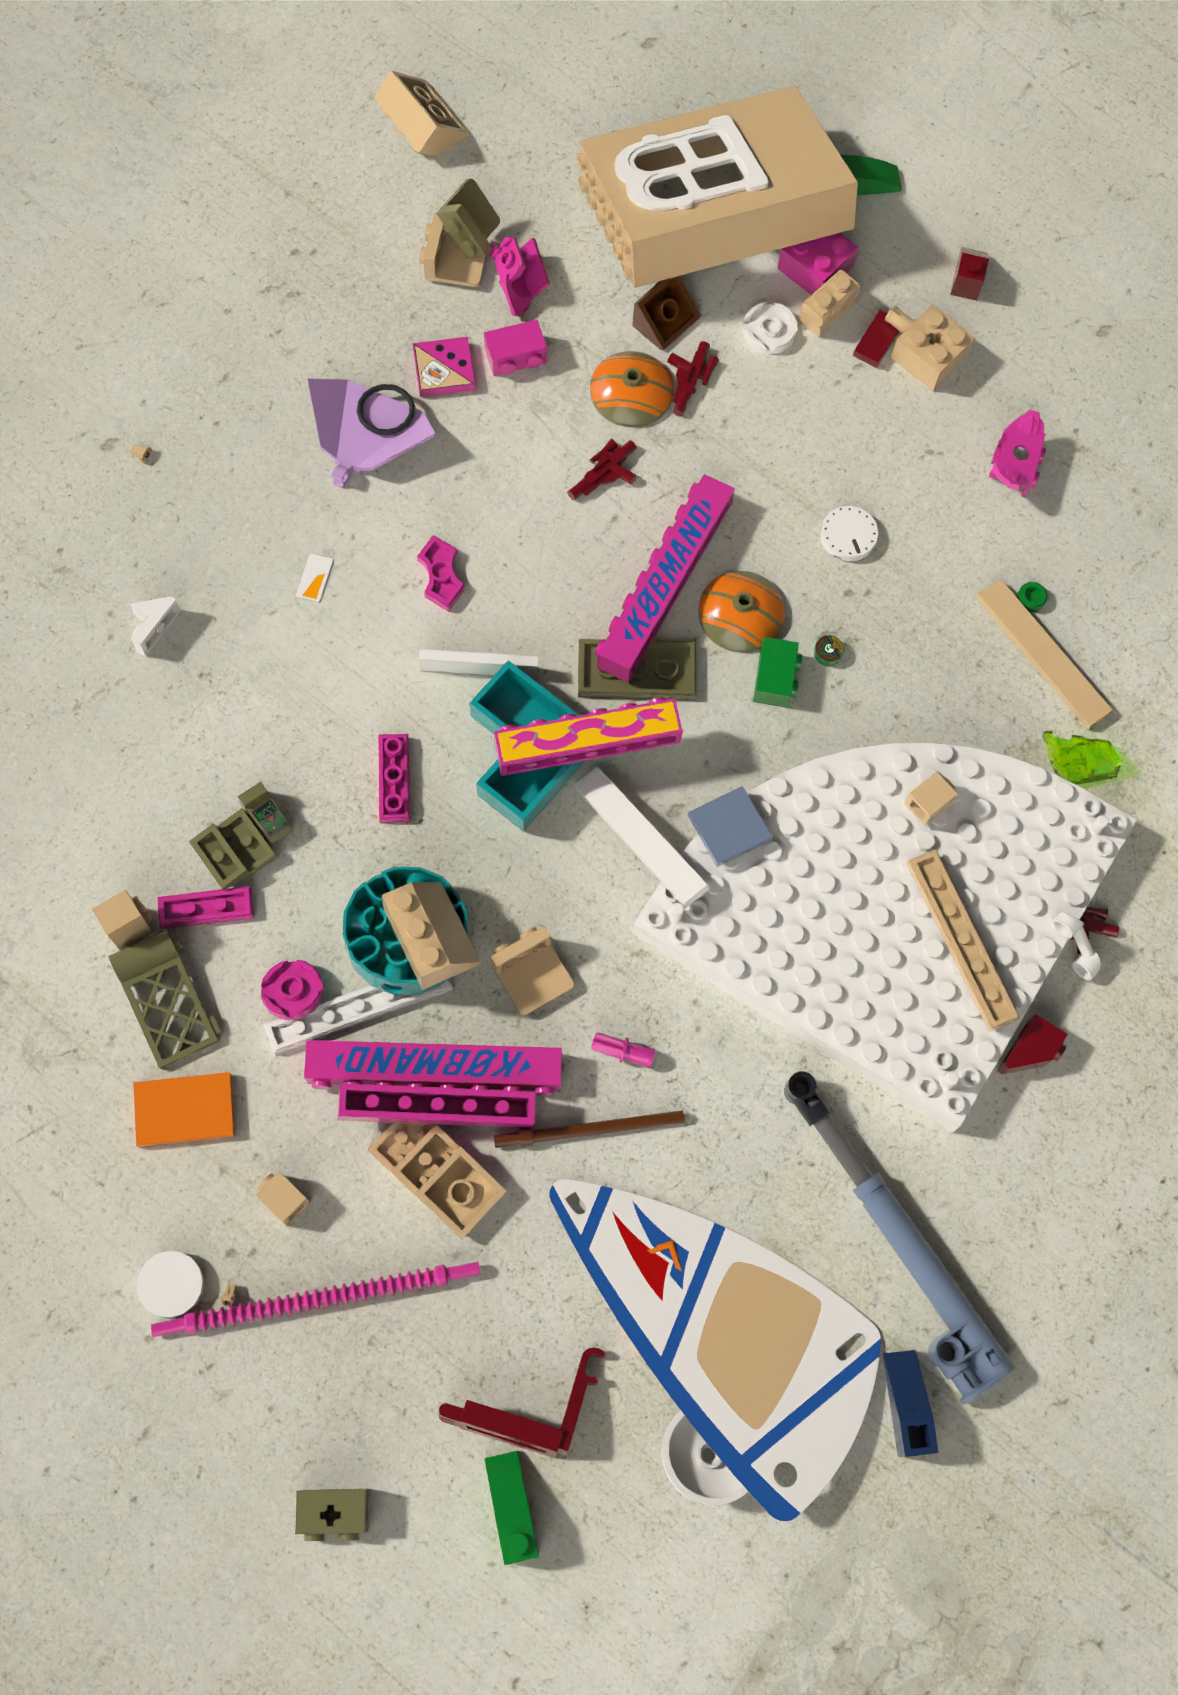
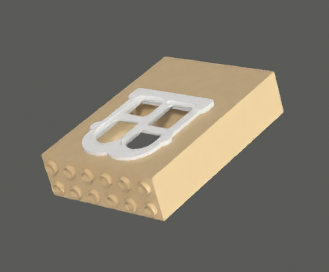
[577,85,858,288]

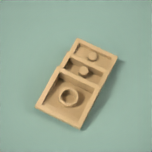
[367,1123,507,1239]

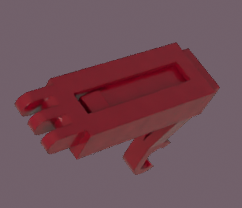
[439,1347,606,1459]

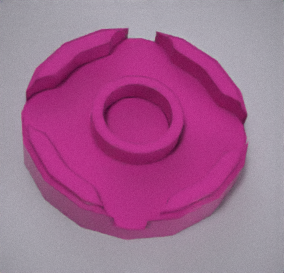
[261,960,324,1020]

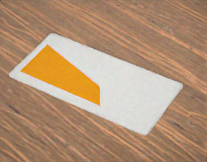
[296,554,333,602]

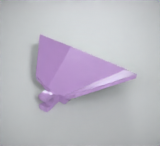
[307,378,436,488]

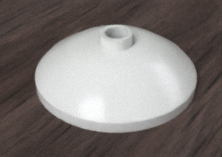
[661,1410,748,1506]

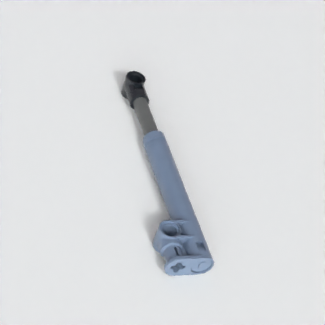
[784,1071,1015,1405]

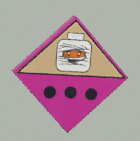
[412,337,475,397]

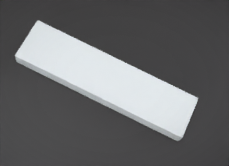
[419,649,539,678]

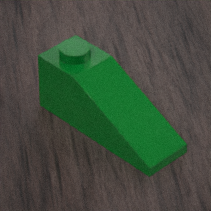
[484,1451,538,1565]

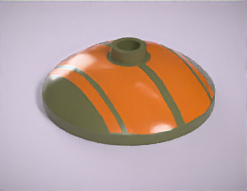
[590,351,674,427]
[698,571,785,653]

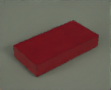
[853,310,900,368]

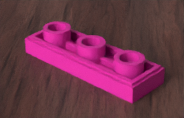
[378,734,410,823]

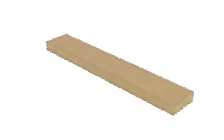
[976,579,1113,729]
[906,849,1020,1032]

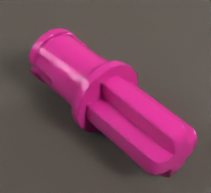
[591,1032,655,1069]

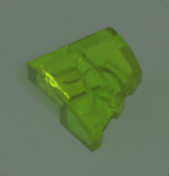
[1042,731,1122,785]

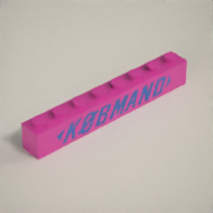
[595,474,735,683]
[304,1040,562,1096]

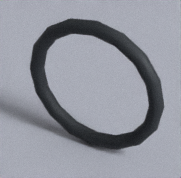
[357,384,415,435]

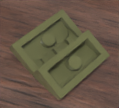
[189,808,278,890]

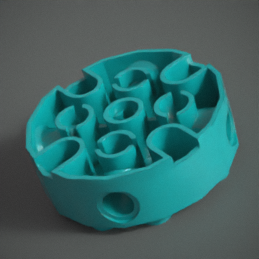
[343,867,468,995]

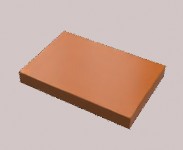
[133,1072,235,1148]

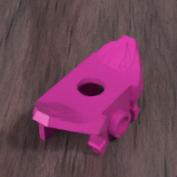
[490,237,550,317]
[988,410,1046,498]

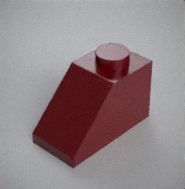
[950,247,989,301]
[997,1014,1068,1075]

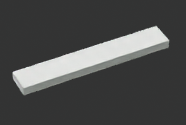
[574,766,709,909]
[264,979,453,1055]

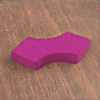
[417,535,465,612]

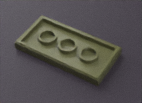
[578,639,696,700]

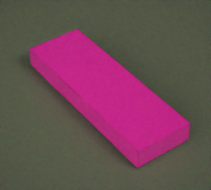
[157,886,254,929]

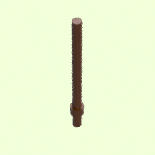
[494,1110,685,1148]

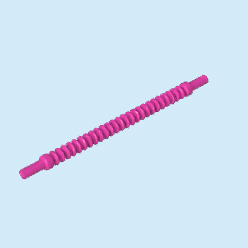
[151,1262,481,1337]

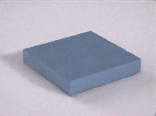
[688,786,772,867]

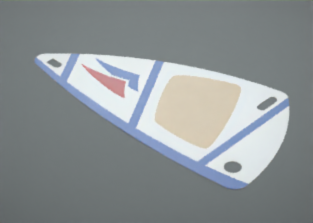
[549,1179,881,1522]

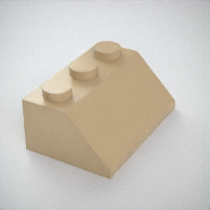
[374,71,470,156]
[382,882,481,990]

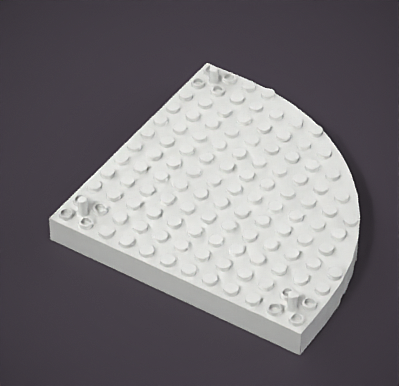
[632,743,1137,1133]

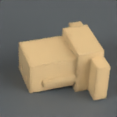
[130,444,152,464]
[221,1283,236,1306]

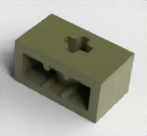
[295,1488,368,1541]

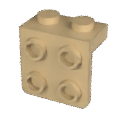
[420,213,488,287]
[490,926,574,1016]

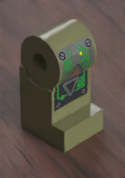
[237,782,293,845]

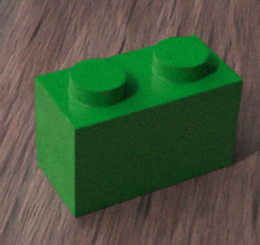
[753,637,802,708]

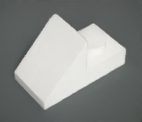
[130,596,181,656]

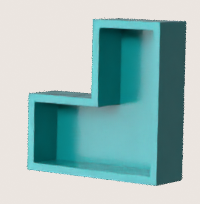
[469,660,585,832]

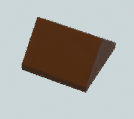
[632,276,701,350]

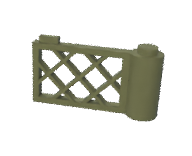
[109,929,222,1069]

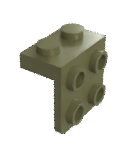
[436,178,500,258]

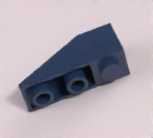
[882,1350,939,1457]

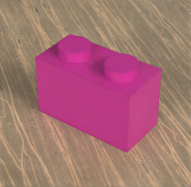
[484,319,547,376]

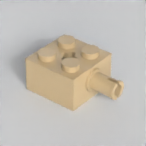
[885,305,975,391]

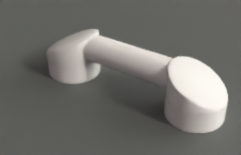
[1052,912,1101,981]

